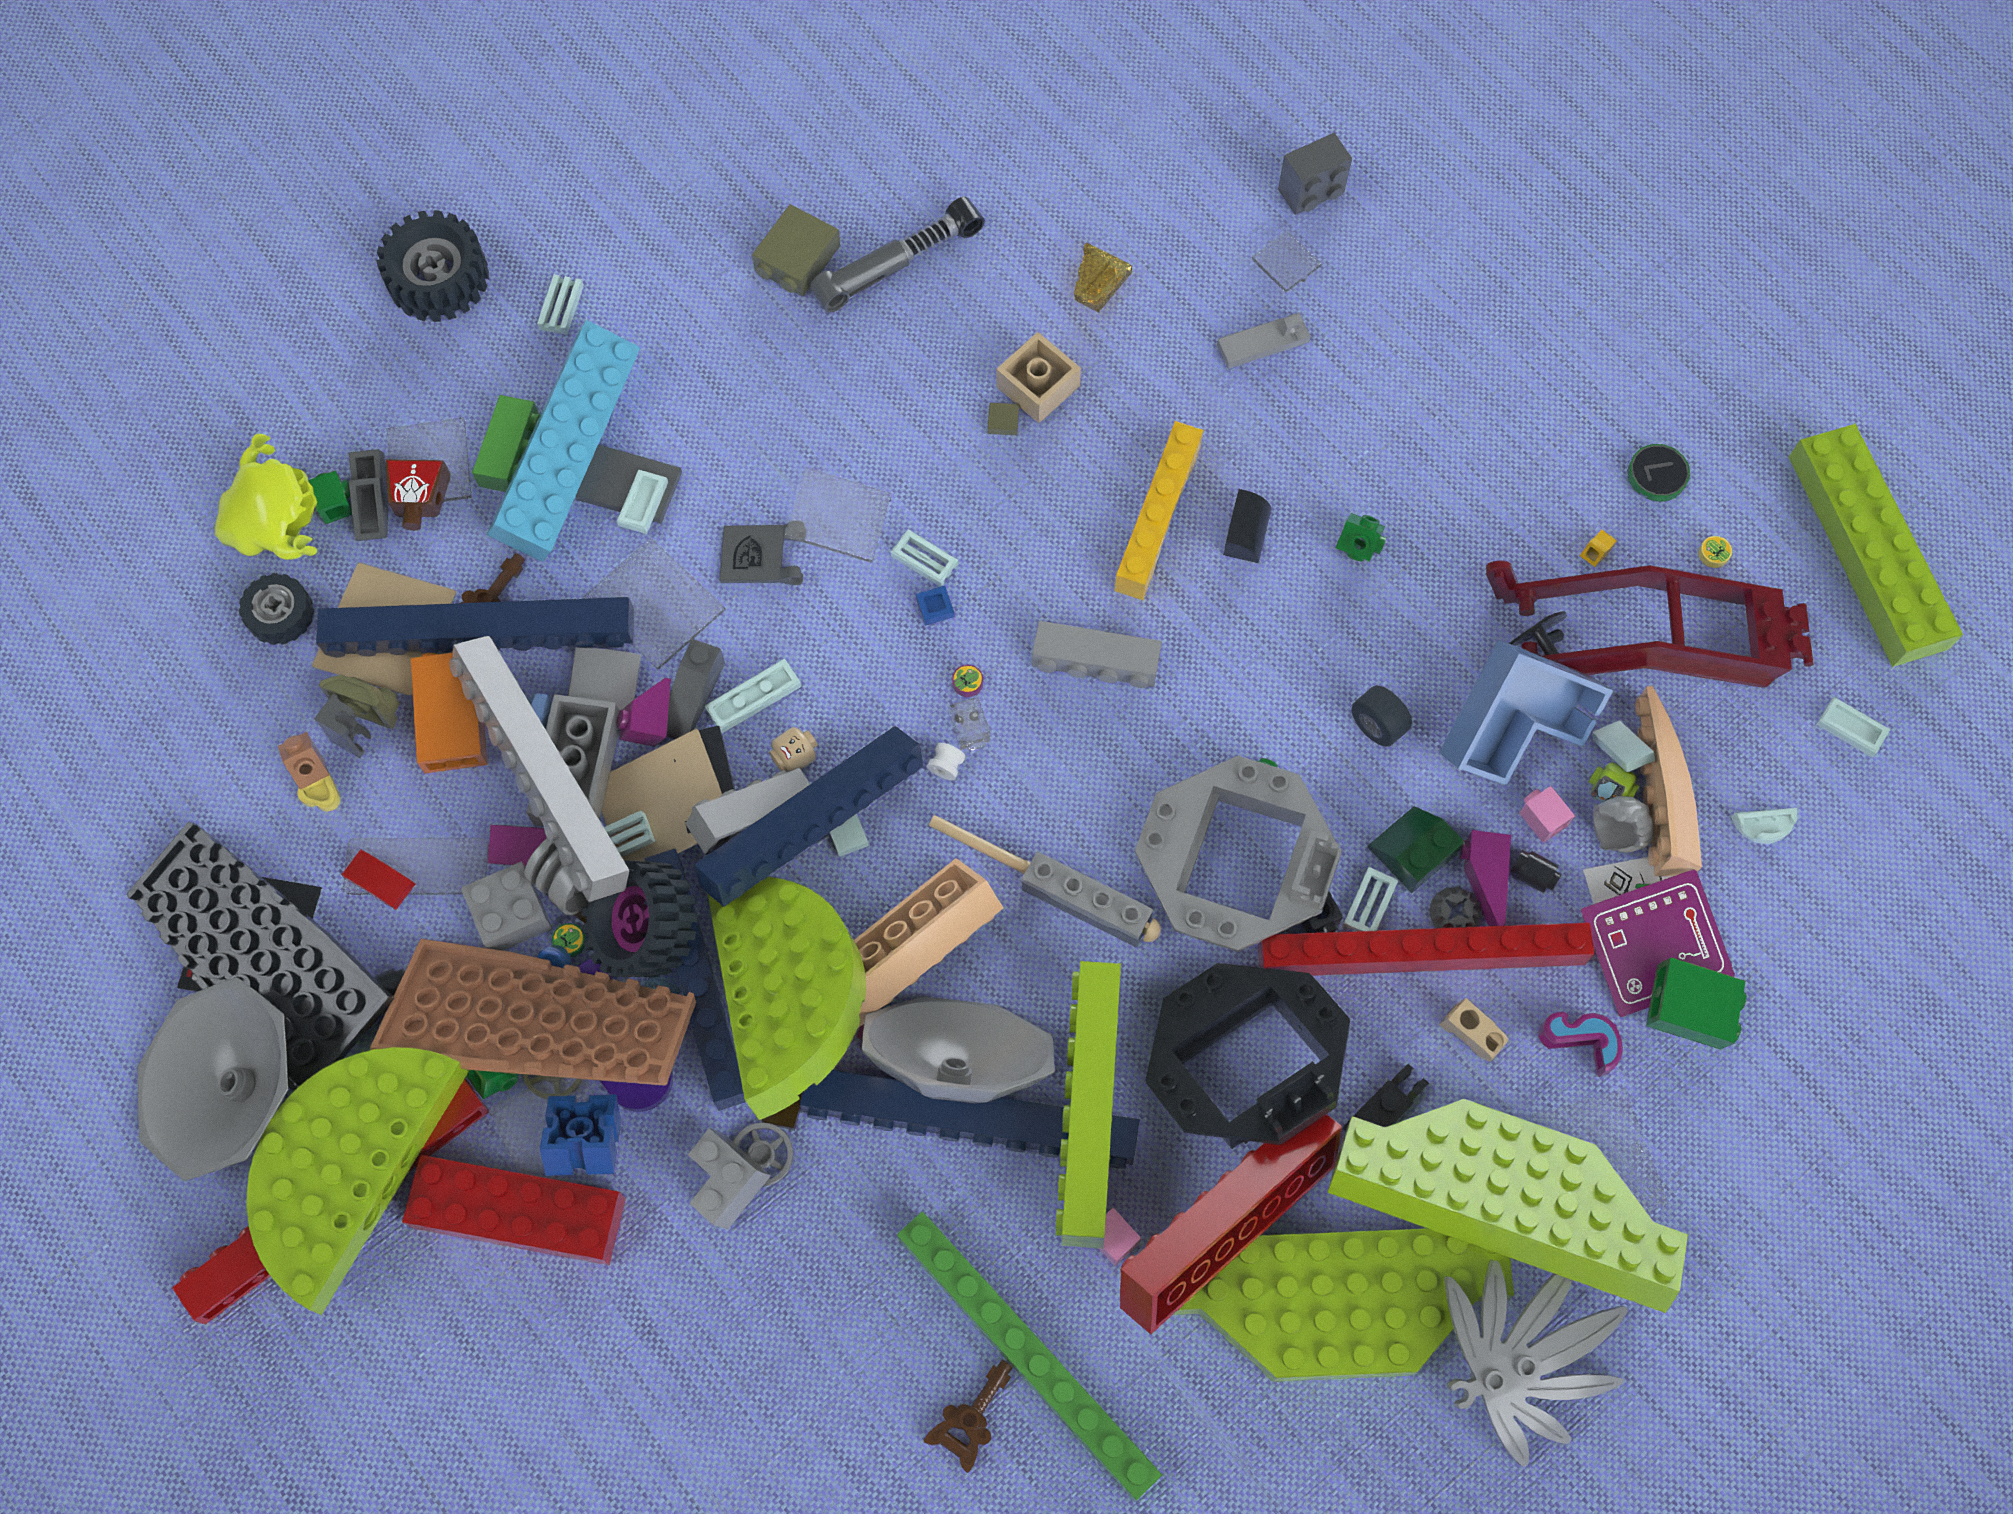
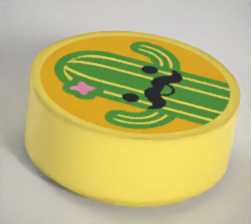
[1698,536,1732,568]

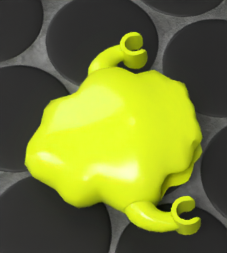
[214,433,317,560]

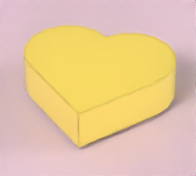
[297,773,341,812]

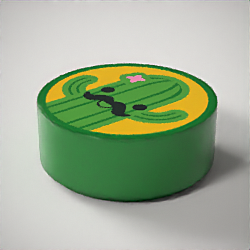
[552,923,587,957]

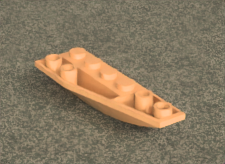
[1635,686,1702,876]

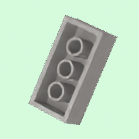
[526,694,620,827]

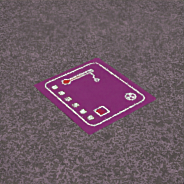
[1581,869,1735,1017]

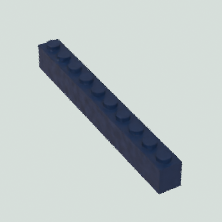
[316,597,634,658]
[800,1070,1140,1169]

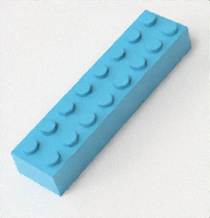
[486,320,640,562]

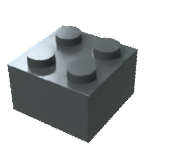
[1278,132,1352,215]

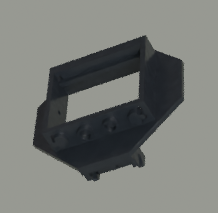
[1145,963,1350,1149]

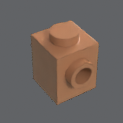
[278,732,329,790]

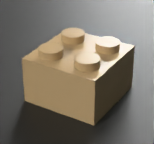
[996,332,1081,423]

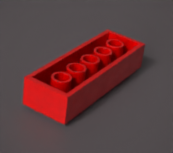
[402,1155,626,1266]

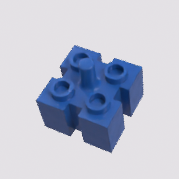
[540,1094,621,1176]

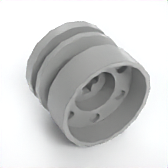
[525,839,589,915]

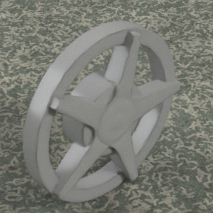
[733,1123,794,1187]

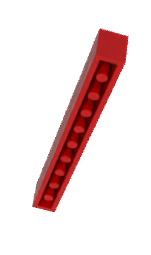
[1258,923,1594,976]
[172,1079,490,1325]

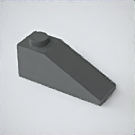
[666,638,725,739]

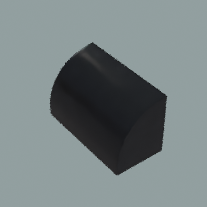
[1223,489,1271,563]

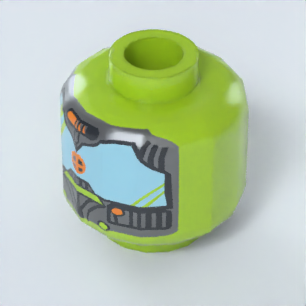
[1588,762,1639,803]

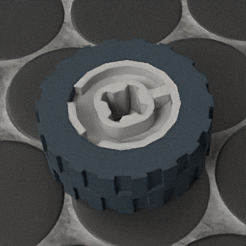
[239,573,314,645]

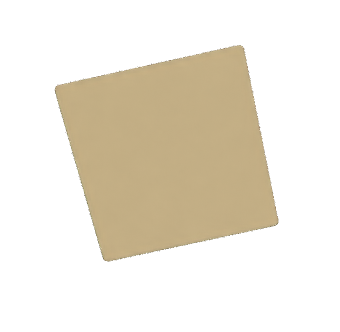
[312,563,456,695]
[602,729,722,861]

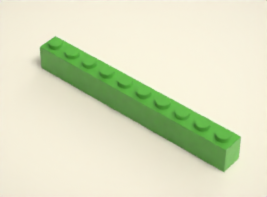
[897,1211,1162,1502]

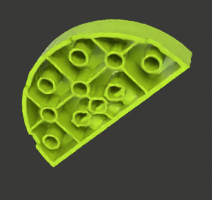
[707,877,866,1120]
[246,1047,469,1315]

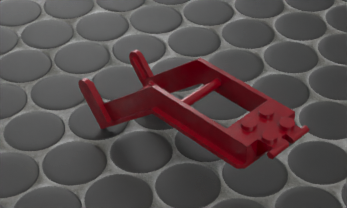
[1486,560,1814,688]

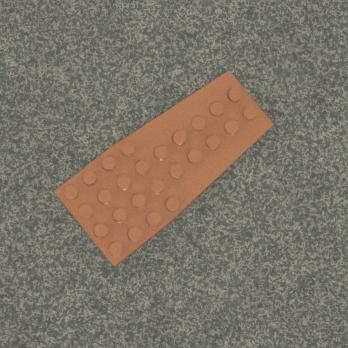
[370,939,696,1085]

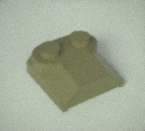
[319,674,400,730]

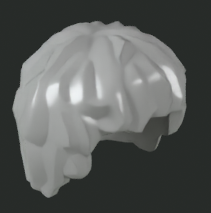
[1592,796,1655,852]

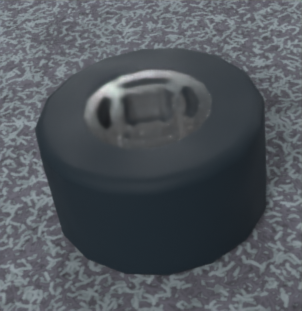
[1351,685,1412,747]

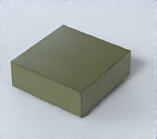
[988,402,1019,435]

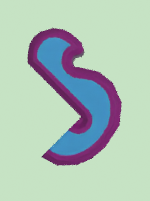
[1538,1012,1623,1077]

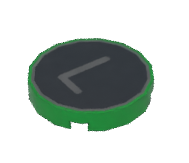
[1627,444,1690,502]

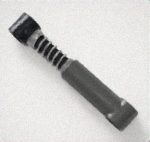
[810,197,985,313]

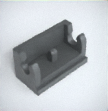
[314,694,371,758]

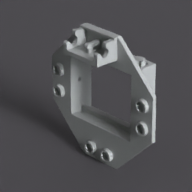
[1135,756,1342,952]

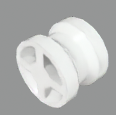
[927,743,966,780]

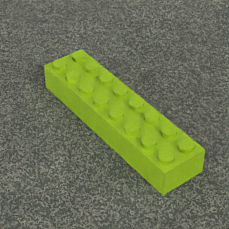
[1788,423,1963,667]
[1055,961,1121,1249]

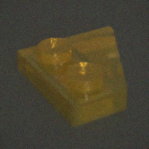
[1074,242,1133,313]

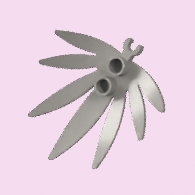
[1444,1260,1628,1467]

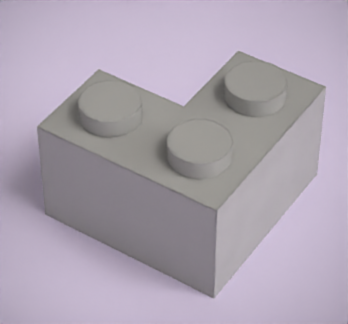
[688,1128,771,1229]

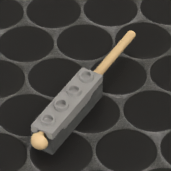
[929,815,1161,948]

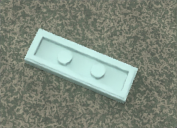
[705,659,802,734]

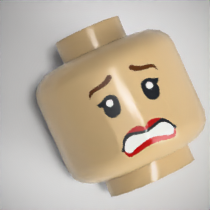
[769,727,818,772]

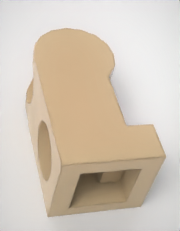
[1439,998,1508,1062]

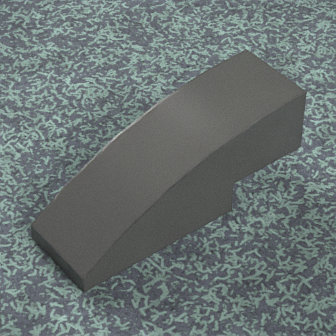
[348,449,388,541]

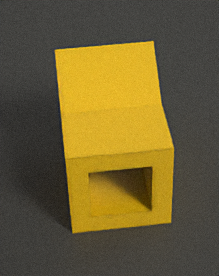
[1579,529,1617,567]

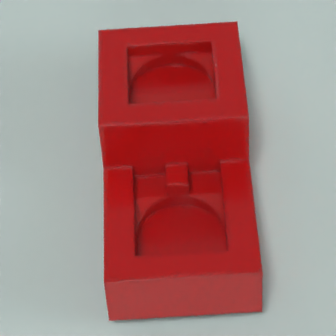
[341,849,416,910]

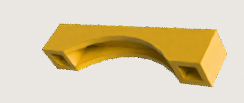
[1114,421,1204,600]

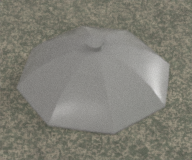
[137,977,288,1181]
[862,997,1055,1103]

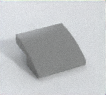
[568,648,641,710]

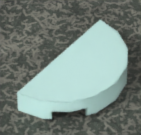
[1731,808,1797,844]

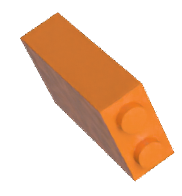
[411,651,488,774]

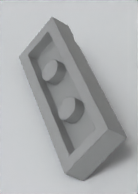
[1217,313,1311,369]

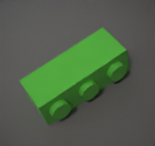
[472,395,540,492]

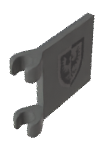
[719,522,806,585]

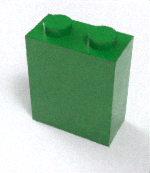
[1646,957,1747,1050]

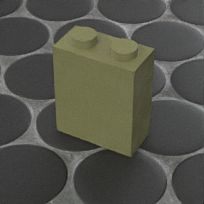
[752,204,841,296]

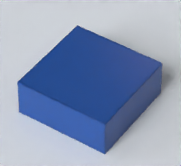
[916,586,955,626]

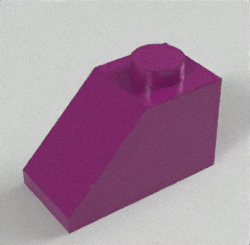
[616,678,671,747]

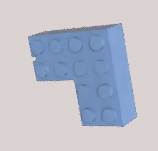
[1439,639,1613,785]

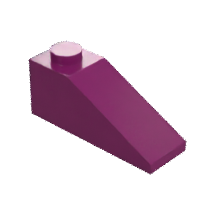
[1460,830,1511,926]

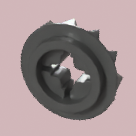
[1429,886,1482,928]

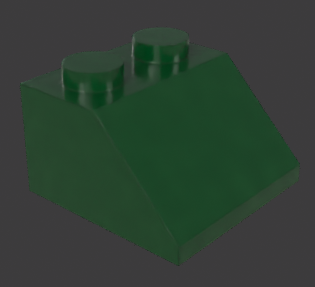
[1367,806,1465,893]

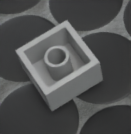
[461,861,552,951]

